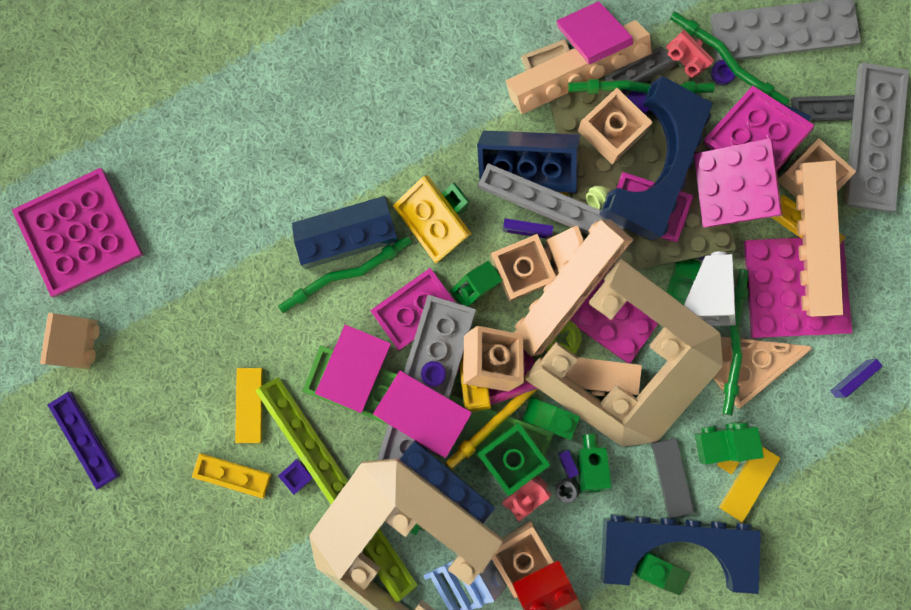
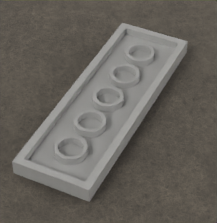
[710,0,861,62]
[844,63,909,213]

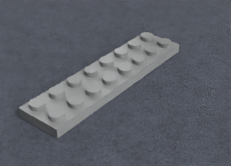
[377,295,476,460]

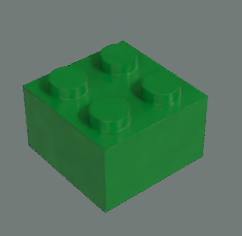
[477,422,550,497]

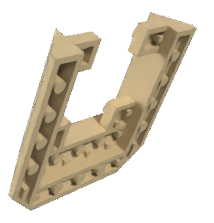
[524,258,723,447]
[309,459,503,610]

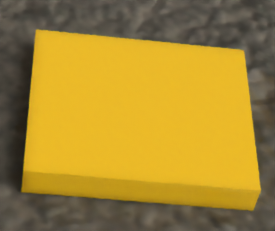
[717,461,740,475]

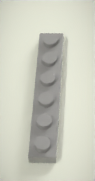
[478,164,624,235]

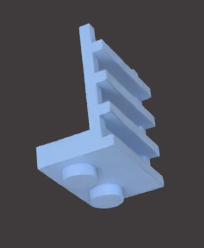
[423,559,507,610]

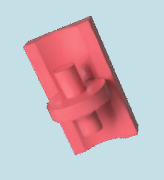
[666,30,714,77]
[502,476,551,522]

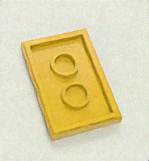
[393,175,472,264]

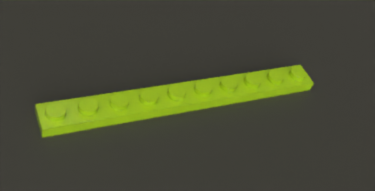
[256,377,418,602]

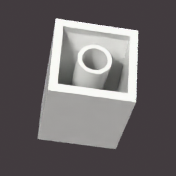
[684,252,736,326]

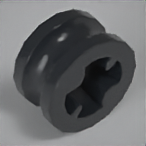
[555,477,581,503]

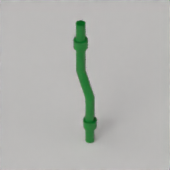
[670,11,790,105]
[568,79,715,94]
[278,235,412,314]
[722,269,749,416]

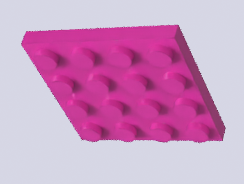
[12,167,144,298]
[744,238,852,338]

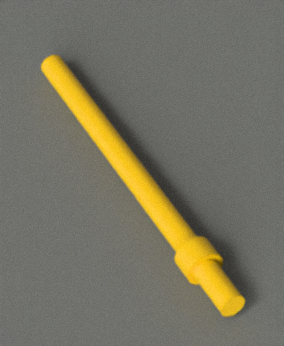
[445,389,538,470]

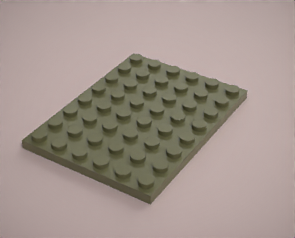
[550,66,736,278]

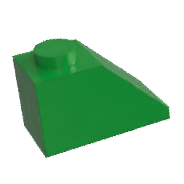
[450,260,503,307]
[522,397,580,440]
[634,552,690,595]

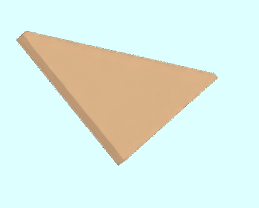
[713,337,812,409]

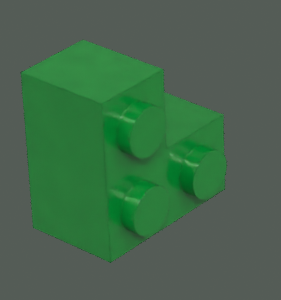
[694,422,764,465]

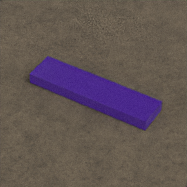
[47,391,120,490]

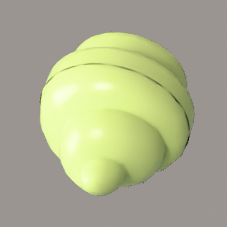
[586,186,612,210]

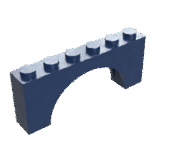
[599,76,713,241]
[600,514,761,594]

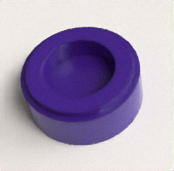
[710,60,735,86]
[421,361,446,387]

